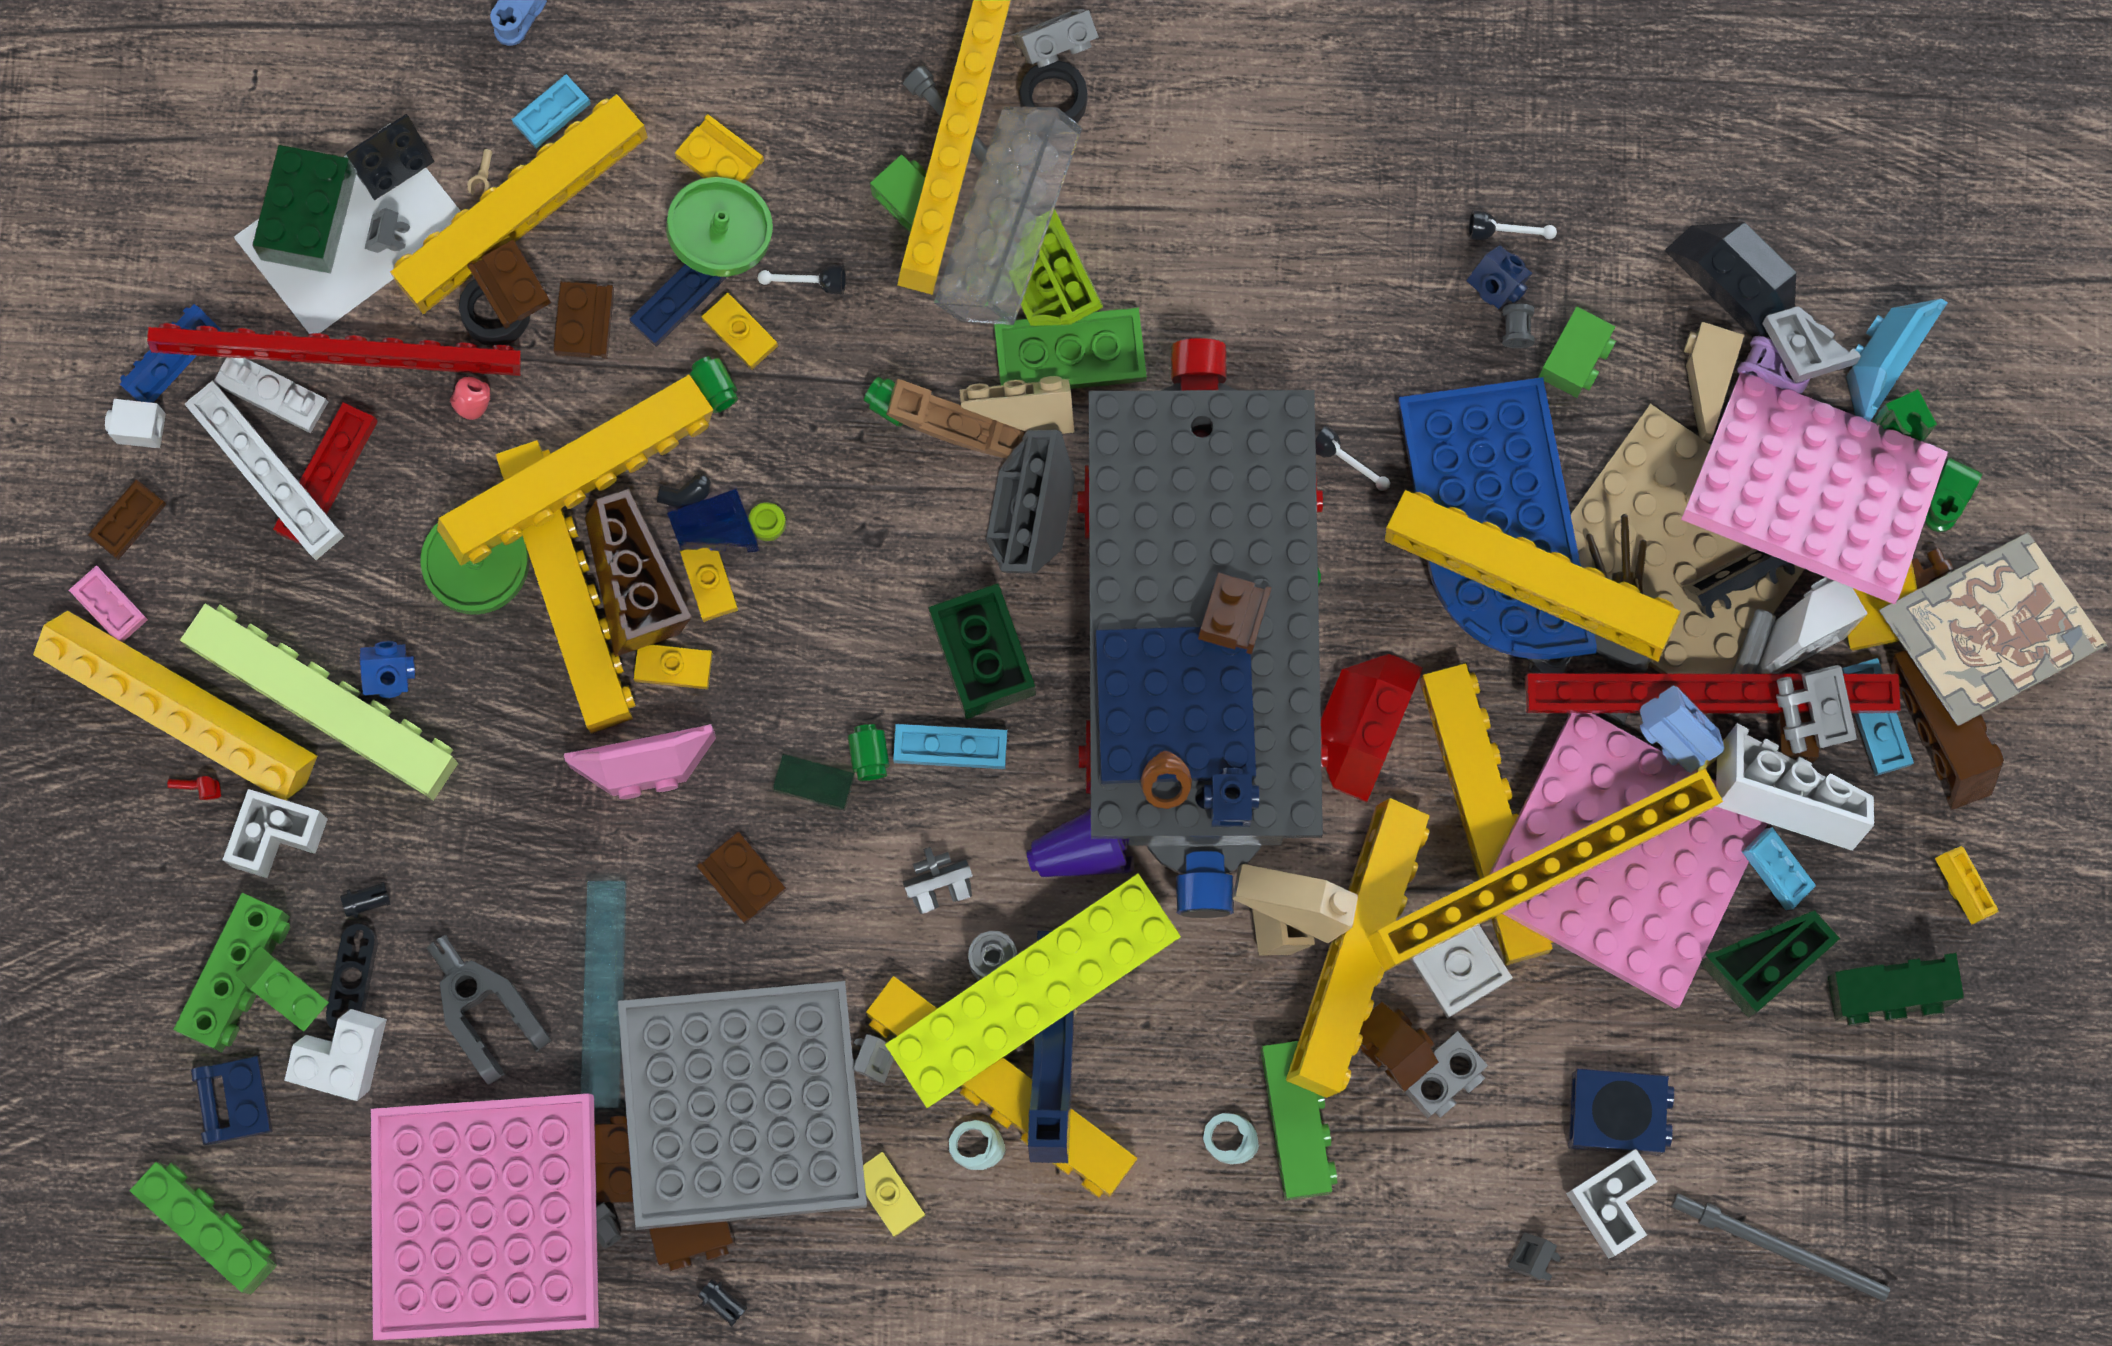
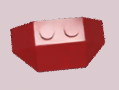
[1321,654,1423,803]

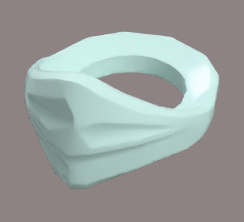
[1203,1113,1259,1164]
[949,1120,1006,1170]

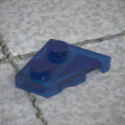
[667,488,760,552]

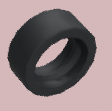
[1019,61,1088,133]
[458,279,530,346]

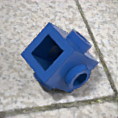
[360,641,415,698]

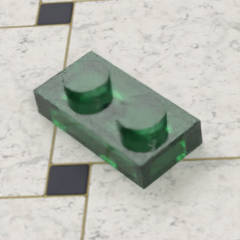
[773,754,855,811]

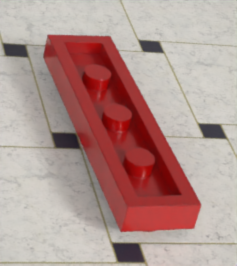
[273,402,378,545]

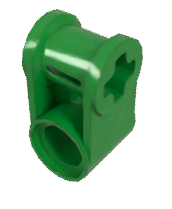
[1925,458,1983,532]

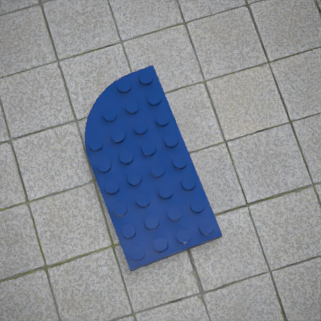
[1398,377,1597,659]

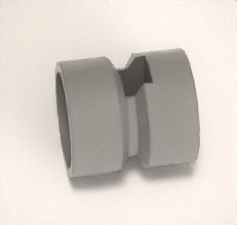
[968,931,1017,981]

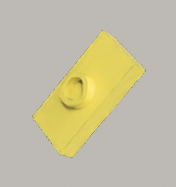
[863,1152,926,1237]

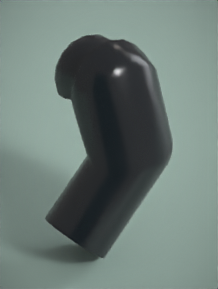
[657,474,711,509]

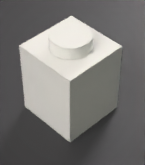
[105,399,166,448]

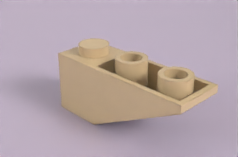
[959,376,1075,434]

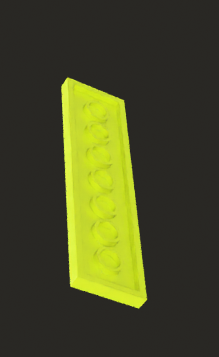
[885,873,1181,1108]

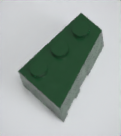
[1700,910,1840,1018]
[1828,953,1964,1026]

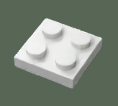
[1410,925,1513,1019]

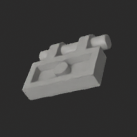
[1776,665,1857,753]

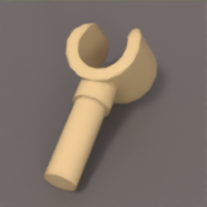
[467,149,492,195]

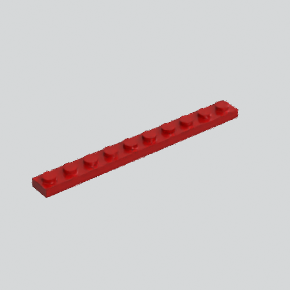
[147,323,521,376]
[1525,673,1901,713]

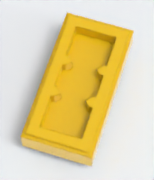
[701,293,778,370]
[680,540,738,622]
[634,645,713,690]
[1935,846,1998,925]

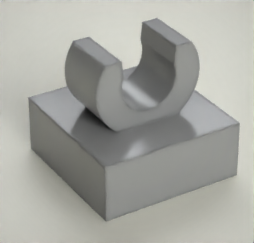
[853,1034,894,1084]

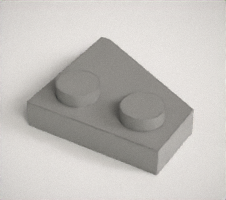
[1762,306,1861,383]

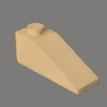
[1684,322,1744,443]
[1232,864,1358,943]

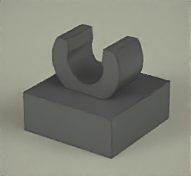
[364,208,410,253]
[1508,1232,1561,1280]

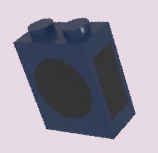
[1568,1069,1674,1156]

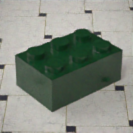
[252,145,356,274]
[928,583,1036,719]

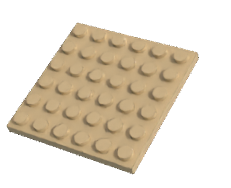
[1571,404,1804,674]

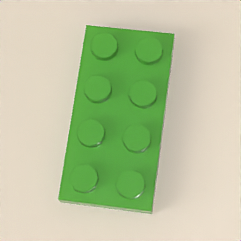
[994,308,1147,389]

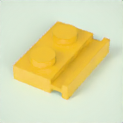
[675,114,764,184]

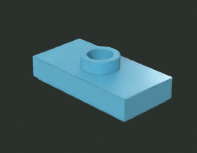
[511,74,591,149]
[1742,827,1816,910]

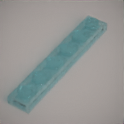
[581,881,627,1108]

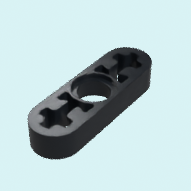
[326,924,378,1030]

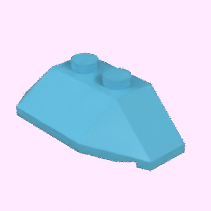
[1846,299,1948,422]

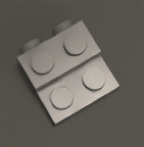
[1011,9,1099,68]

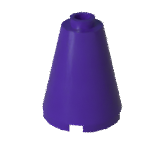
[1026,809,1134,877]

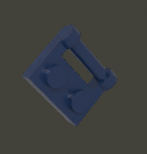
[191,1056,273,1145]

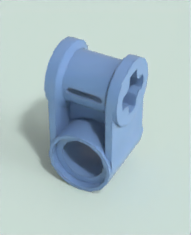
[490,0,547,46]

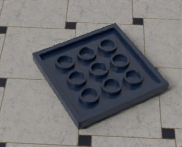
[1096,627,1256,784]

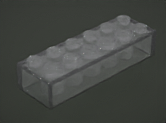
[934,107,1082,325]

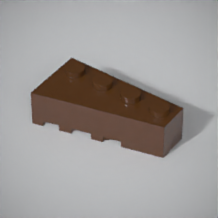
[585,489,692,657]
[1890,650,2004,810]

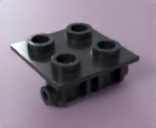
[346,114,435,201]

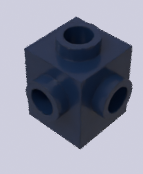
[1466,245,1532,309]
[1204,768,1259,827]

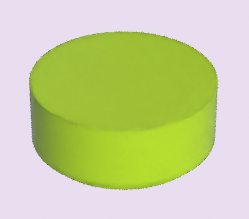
[748,502,786,541]

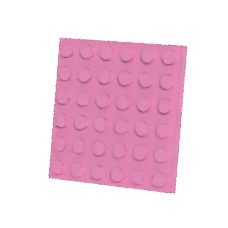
[1681,372,1948,604]
[1489,713,1767,1009]
[371,1094,599,1341]

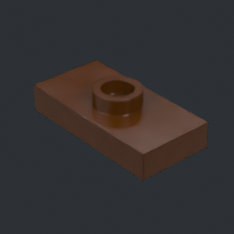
[88,480,167,560]

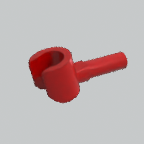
[167,776,221,800]

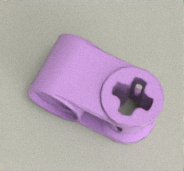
[1737,336,1810,394]

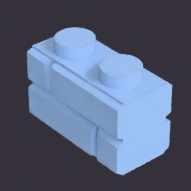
[1640,685,1725,773]

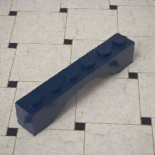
[1028,931,1075,1163]

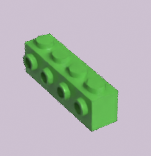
[173,893,290,1053]
[1261,1041,1338,1201]
[130,1162,277,1295]

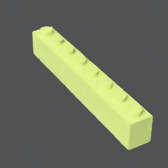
[180,603,458,801]

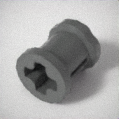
[1502,304,1535,348]

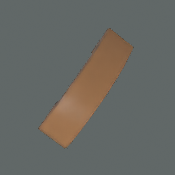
[886,379,1026,459]

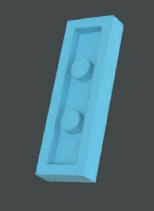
[1842,658,1914,776]
[893,724,1007,769]

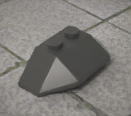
[986,430,1075,574]

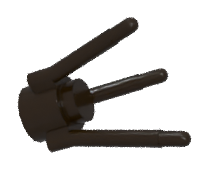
[1586,514,1647,594]

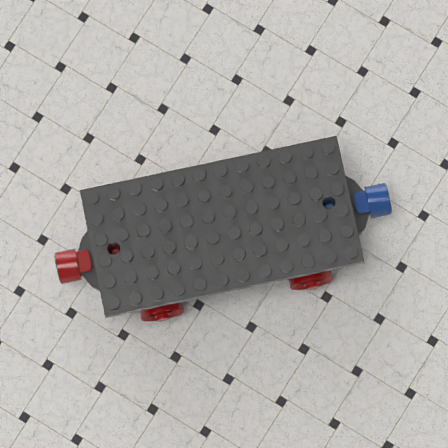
[1077,337,1328,918]

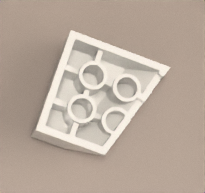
[1755,577,1868,674]

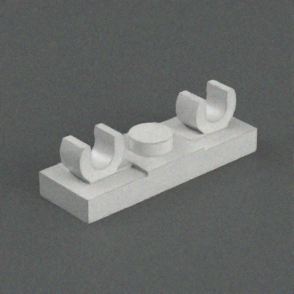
[214,357,328,433]

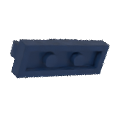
[629,264,728,347]

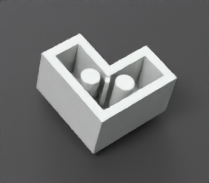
[223,789,327,878]
[284,1009,387,1101]
[1566,1149,1657,1259]

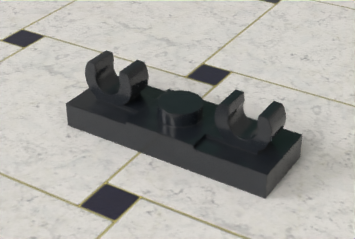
[1683,549,1795,619]

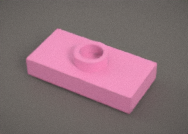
[69,565,148,643]

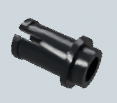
[340,882,391,918]
[698,1279,747,1327]

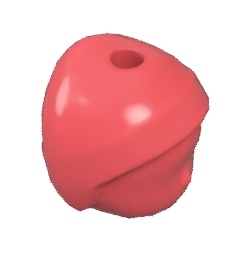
[450,376,490,420]

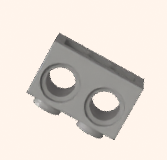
[1403,1031,1488,1119]

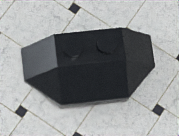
[1665,222,1797,339]

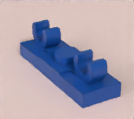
[120,304,221,403]

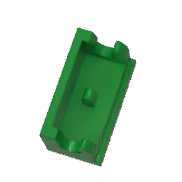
[1872,389,1937,442]

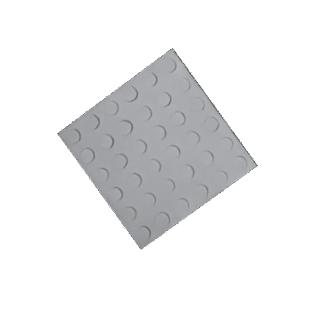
[618,981,867,1230]

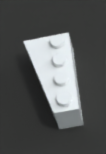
[1716,723,1874,851]

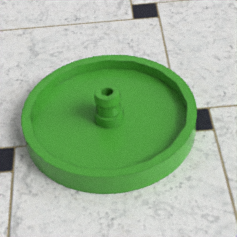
[666,177,773,277]
[421,523,529,614]

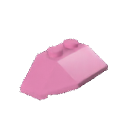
[564,724,716,799]

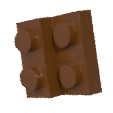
[594,1116,633,1204]

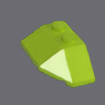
[1006,207,1103,326]

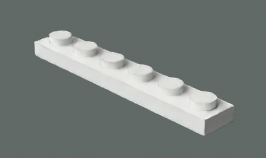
[185,380,344,560]

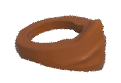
[1141,751,1192,809]

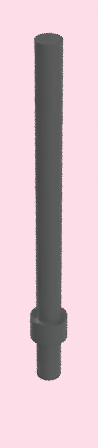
[1671,1193,1890,1302]

